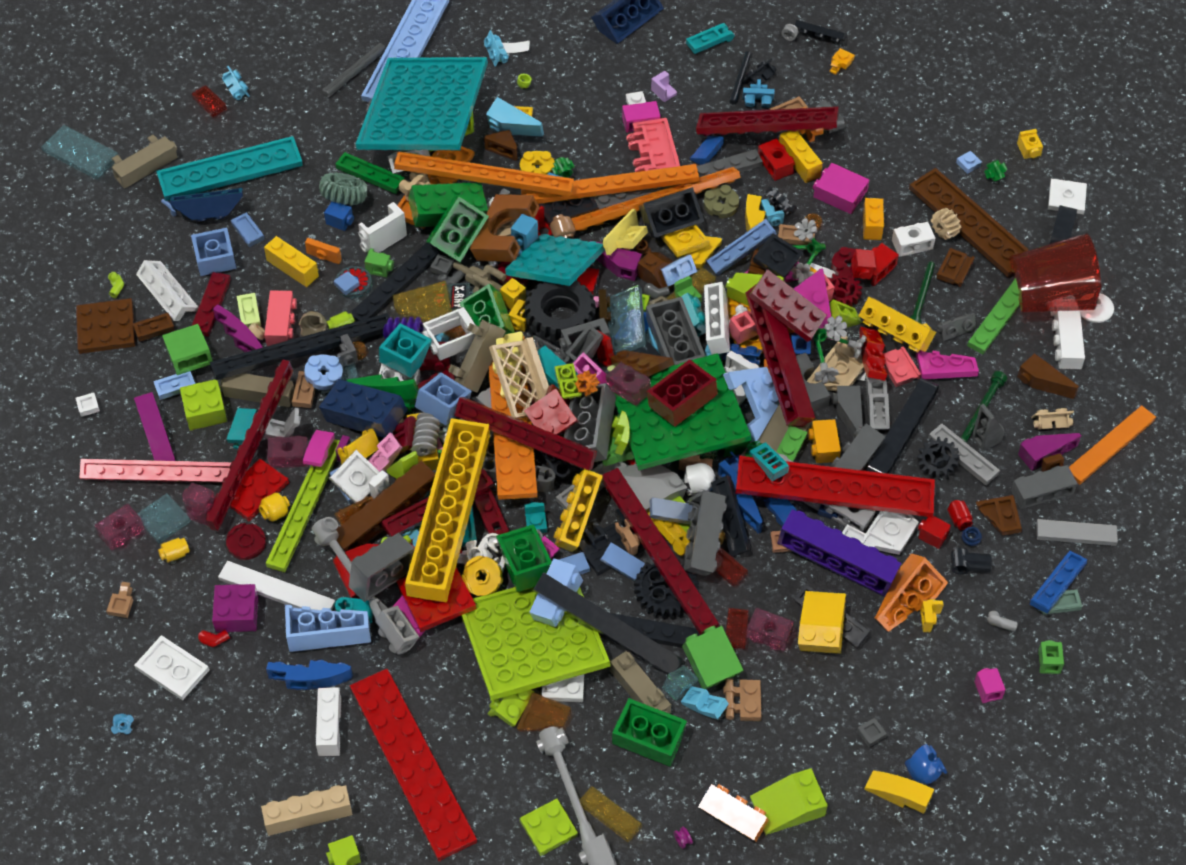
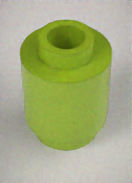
[326,311,355,329]

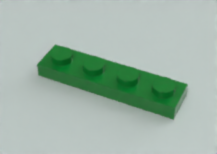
[335,152,405,194]

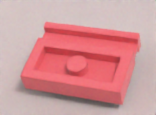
[883,346,921,387]

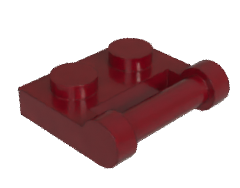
[383,416,417,455]

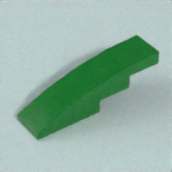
[346,374,419,400]

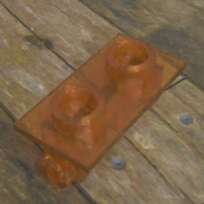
[334,496,373,525]

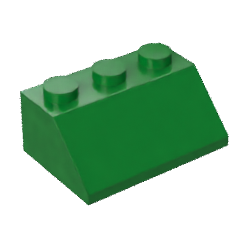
[459,284,515,337]
[612,698,687,767]

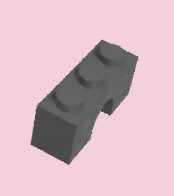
[796,353,830,412]

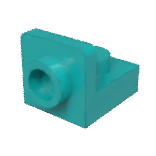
[525,502,547,533]

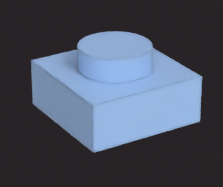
[956,151,982,174]

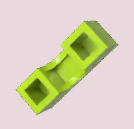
[326,835,361,865]

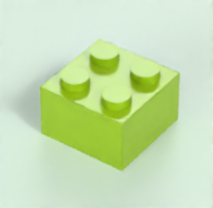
[180,379,227,430]

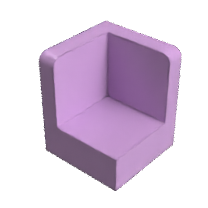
[651,71,677,102]

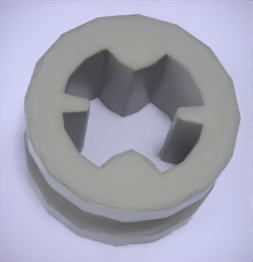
[781,24,799,41]

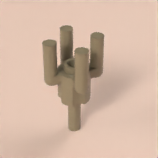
[453,261,507,293]

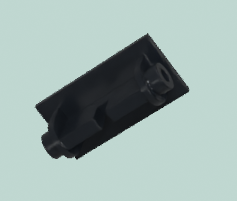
[743,58,776,87]

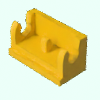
[337,429,379,464]

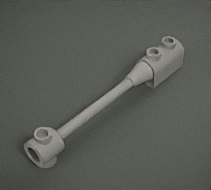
[312,517,419,655]
[536,727,617,865]

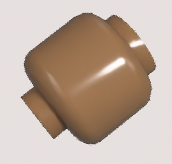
[550,214,576,239]

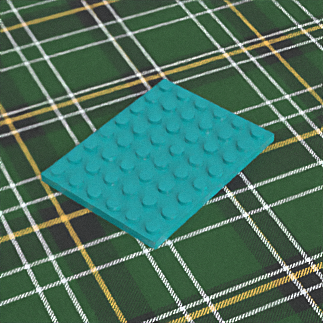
[356,57,488,151]

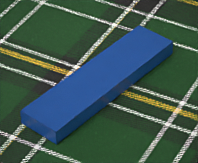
[1030,551,1087,614]

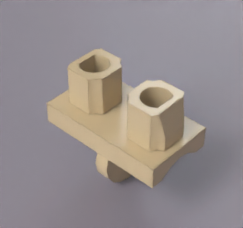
[399,172,430,201]

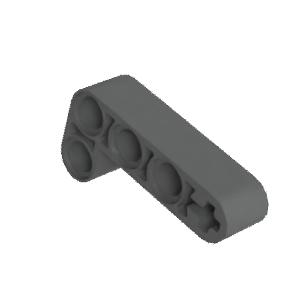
[482,441,555,493]

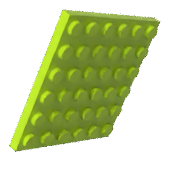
[461,587,610,701]

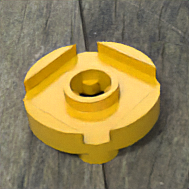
[520,151,554,175]
[462,556,503,596]

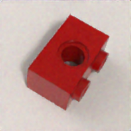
[758,139,795,181]

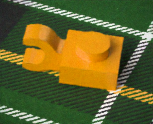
[830,48,855,75]

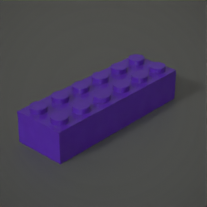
[777,509,901,597]

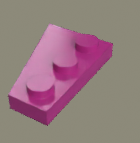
[915,350,979,379]

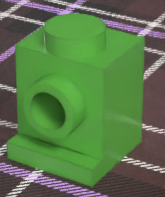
[365,248,394,278]
[1038,640,1064,674]

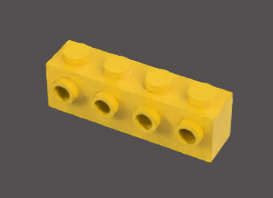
[858,297,936,352]
[554,469,602,552]

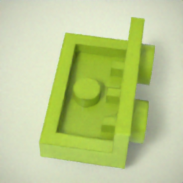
[488,689,534,727]

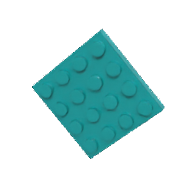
[505,234,605,286]

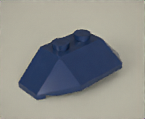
[170,188,243,221]

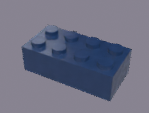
[319,379,408,438]

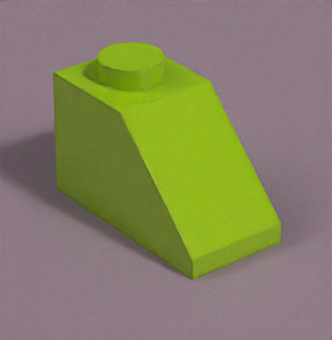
[829,299,862,328]

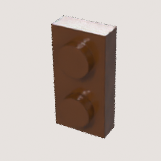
[133,312,175,342]

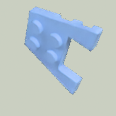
[723,367,779,442]

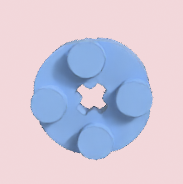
[304,355,343,390]

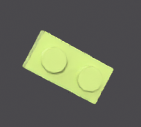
[237,293,261,328]

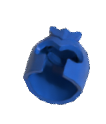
[904,744,948,784]

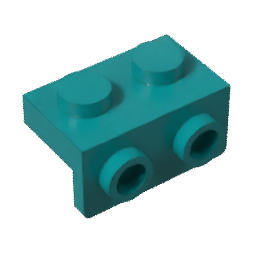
[682,293,706,337]

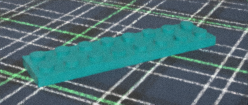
[156,136,303,201]

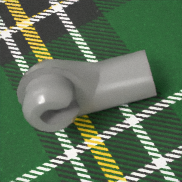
[987,611,1017,631]

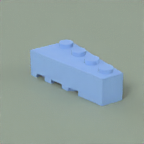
[285,605,371,652]

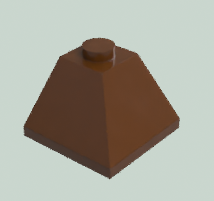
[637,252,674,290]

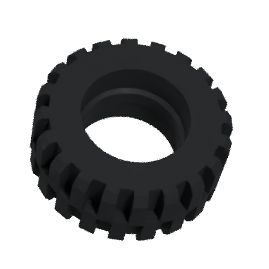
[525,280,596,349]

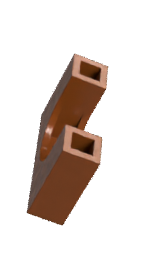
[470,194,540,262]

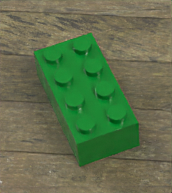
[408,182,488,227]

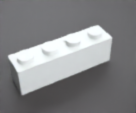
[704,282,730,355]
[1051,298,1085,369]

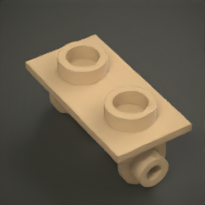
[1031,408,1074,430]

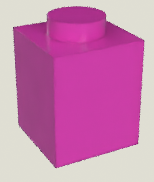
[974,668,1006,703]

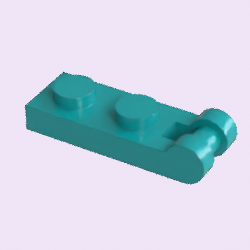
[686,23,735,54]

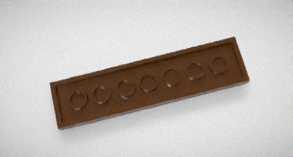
[909,168,1035,277]

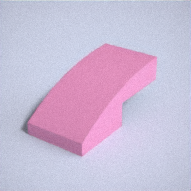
[368,433,402,472]

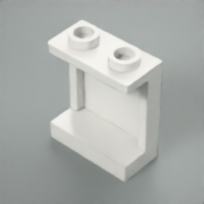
[358,202,407,253]

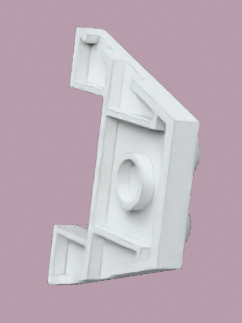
[842,511,919,555]

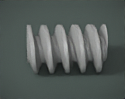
[411,413,440,456]

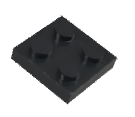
[753,233,803,279]

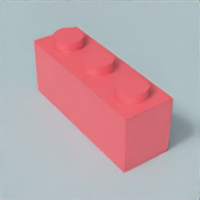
[264,291,297,346]

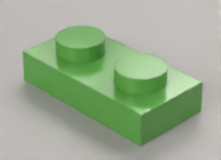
[776,426,808,462]

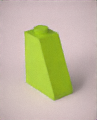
[725,273,784,306]

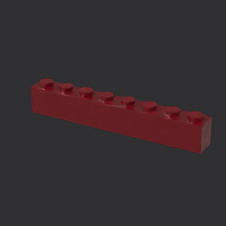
[745,284,815,427]

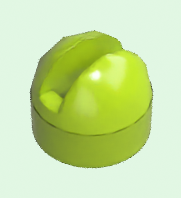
[517,74,532,89]

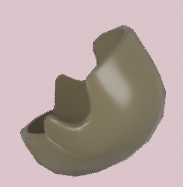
[299,311,327,337]

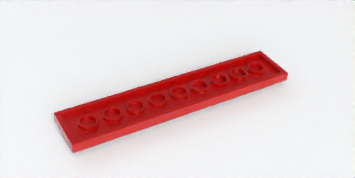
[736,456,935,517]
[350,669,477,861]

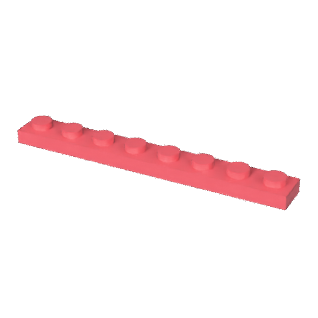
[80,459,231,483]

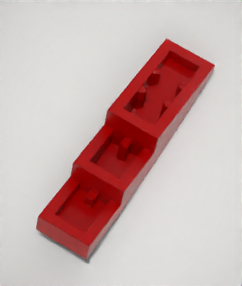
[859,326,887,381]

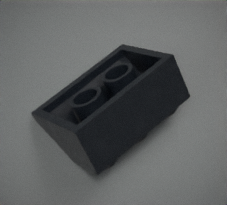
[638,187,704,238]

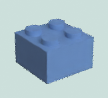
[191,228,236,276]
[415,373,472,426]

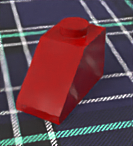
[870,243,899,286]

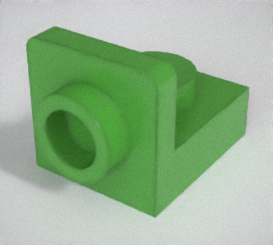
[674,276,702,302]

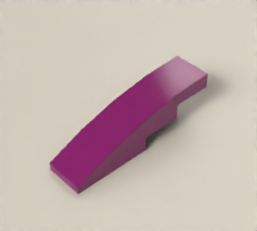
[213,304,263,352]
[134,392,175,461]

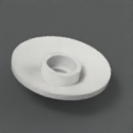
[1079,292,1114,323]

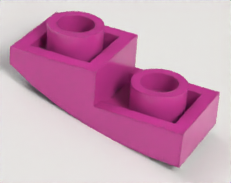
[303,430,335,467]

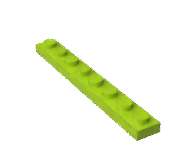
[266,439,340,572]

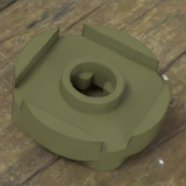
[704,185,739,218]

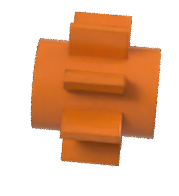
[575,370,600,396]

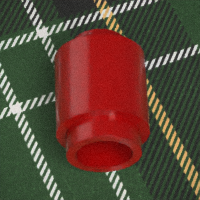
[947,500,973,530]

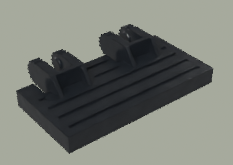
[578,509,664,576]

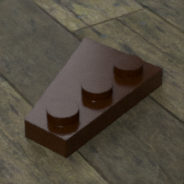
[610,350,674,379]

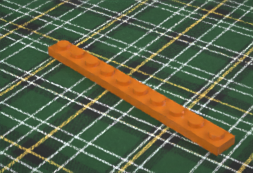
[394,152,574,196]
[521,164,699,204]
[571,167,741,231]

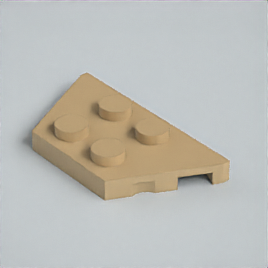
[807,336,864,391]

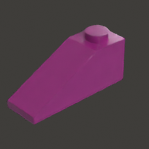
[1018,433,1081,471]

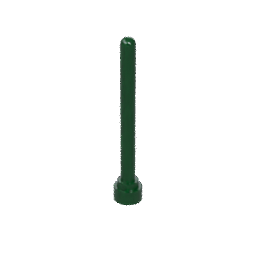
[909,261,935,324]
[961,371,1008,443]

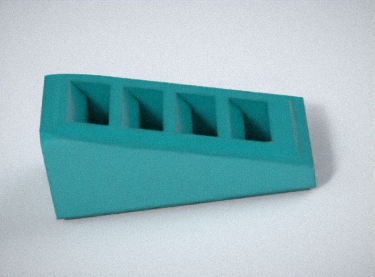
[749,442,789,481]

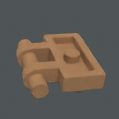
[723,679,761,721]

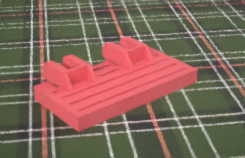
[626,118,680,172]

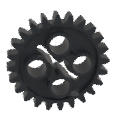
[634,559,699,618]

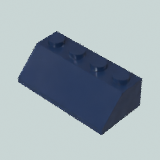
[591,0,664,44]

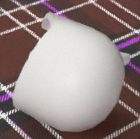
[684,463,715,496]

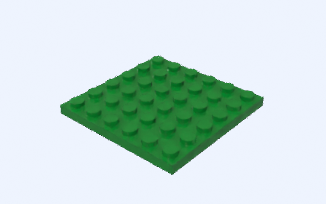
[609,353,751,471]

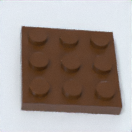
[76,298,135,354]

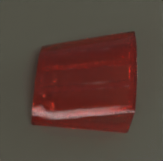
[1009,233,1101,312]

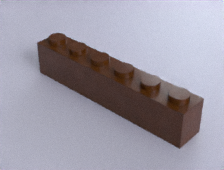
[336,461,435,552]

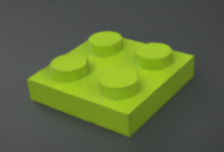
[520,799,578,856]

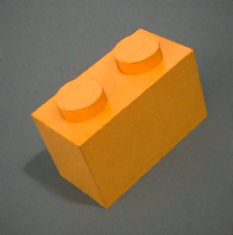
[863,198,884,240]
[808,419,841,463]

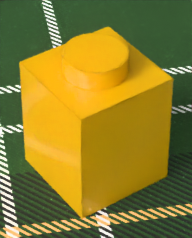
[500,278,526,310]

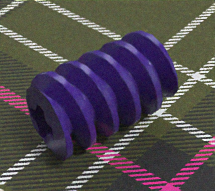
[383,317,424,340]

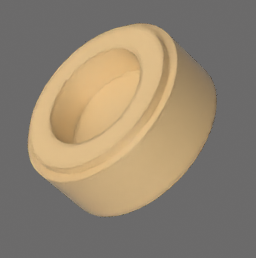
[249,323,265,340]

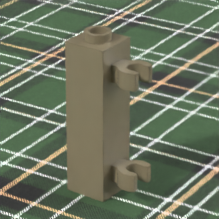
[111,135,178,189]
[448,320,505,393]
[220,372,294,407]
[610,651,671,714]

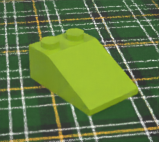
[750,768,827,835]

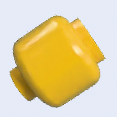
[259,493,290,522]

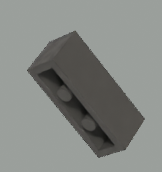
[831,423,885,470]
[1011,465,1078,509]

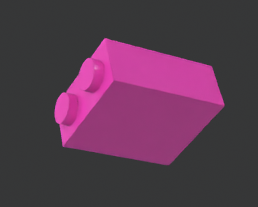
[813,163,869,214]

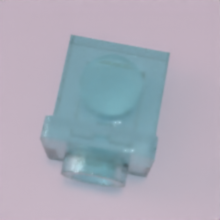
[662,665,699,700]

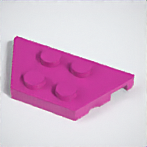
[793,268,832,340]

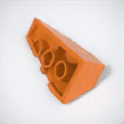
[875,554,948,632]

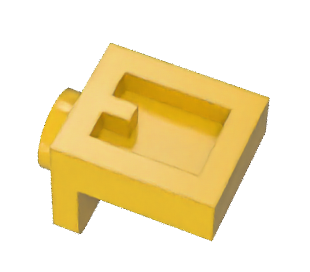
[508,299,526,332]
[920,599,943,632]

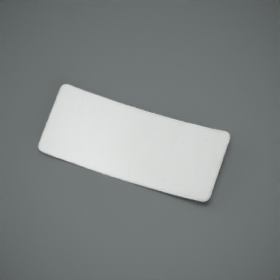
[502,41,530,53]

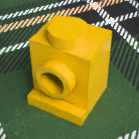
[1017,129,1043,159]

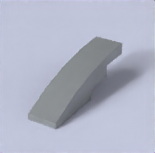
[866,366,890,430]

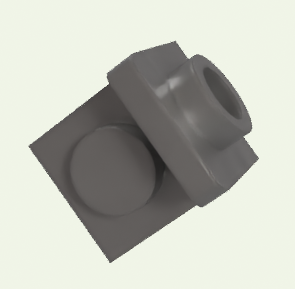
[337,334,358,367]

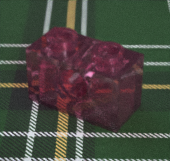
[606,362,651,406]
[267,436,308,468]
[182,483,215,526]
[95,503,144,551]
[746,608,794,651]

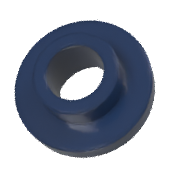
[961,527,982,546]

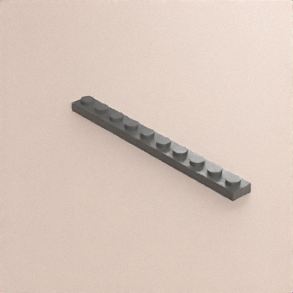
[593,149,763,209]

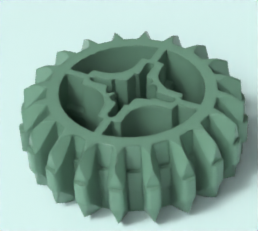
[319,172,367,205]

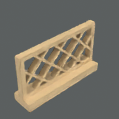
[489,337,549,419]

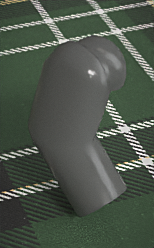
[644,283,671,299]

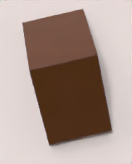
[484,129,518,161]

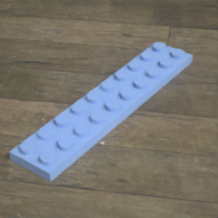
[361,0,450,102]

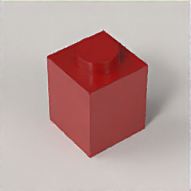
[851,249,876,279]
[918,516,951,549]

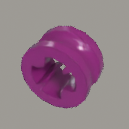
[673,826,692,849]

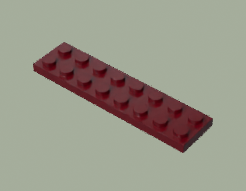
[696,106,839,136]

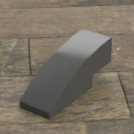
[563,324,603,374]

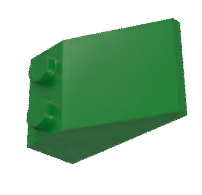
[496,524,552,592]

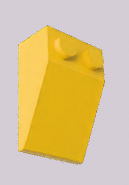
[798,591,846,654]

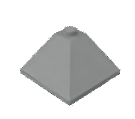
[619,464,687,513]

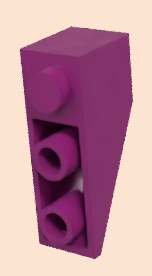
[590,240,642,281]

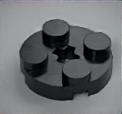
[765,186,798,216]

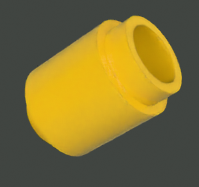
[158,538,189,563]

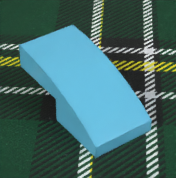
[681,686,729,719]

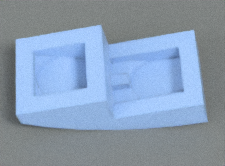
[661,255,697,286]

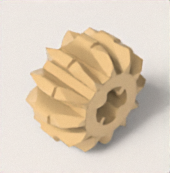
[931,208,961,240]

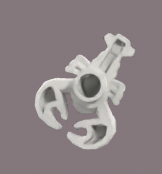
[457,533,506,576]

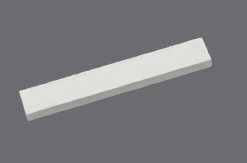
[218,561,336,611]

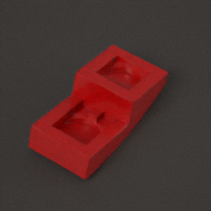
[577,268,599,294]

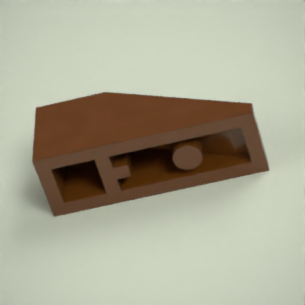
[1017,353,1079,399]

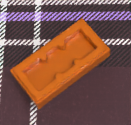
[305,238,342,264]

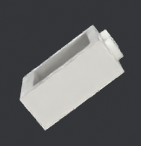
[422,307,475,360]

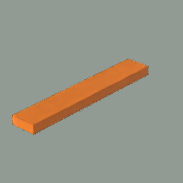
[1069,405,1156,485]

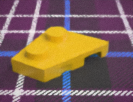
[684,236,722,269]

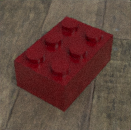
[647,359,718,426]

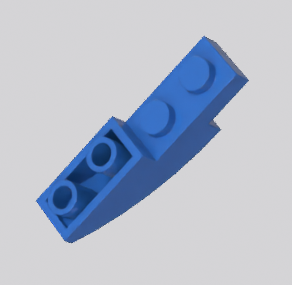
[266,660,353,690]

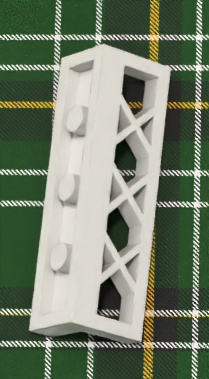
[136,260,199,321]

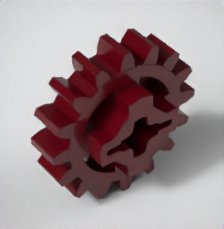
[827,272,862,307]

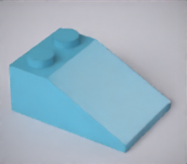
[486,97,544,137]

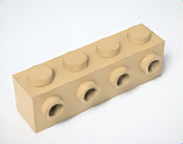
[261,785,352,836]

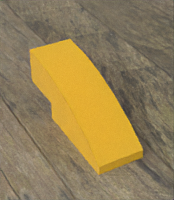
[745,194,766,250]
[864,770,934,814]

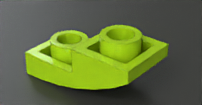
[554,363,582,399]
[611,411,630,455]

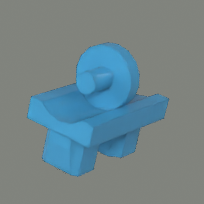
[742,79,775,108]

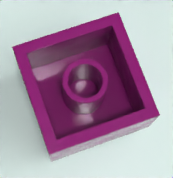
[212,584,258,632]

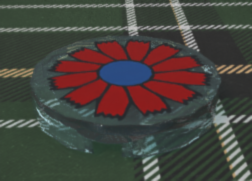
[336,266,372,299]

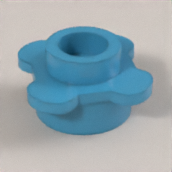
[111,714,134,734]

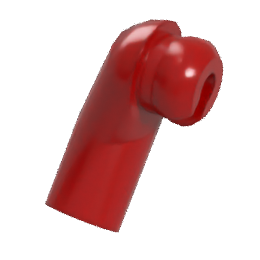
[198,630,230,647]

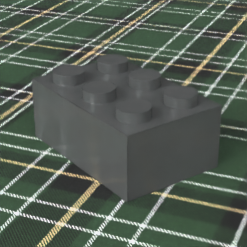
[349,533,414,602]

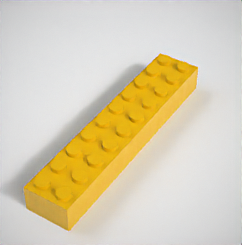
[405,418,490,602]

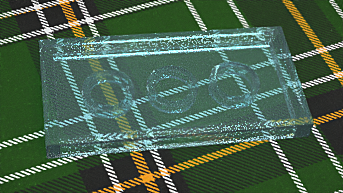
[41,125,119,179]
[607,285,646,355]

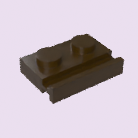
[598,289,611,326]

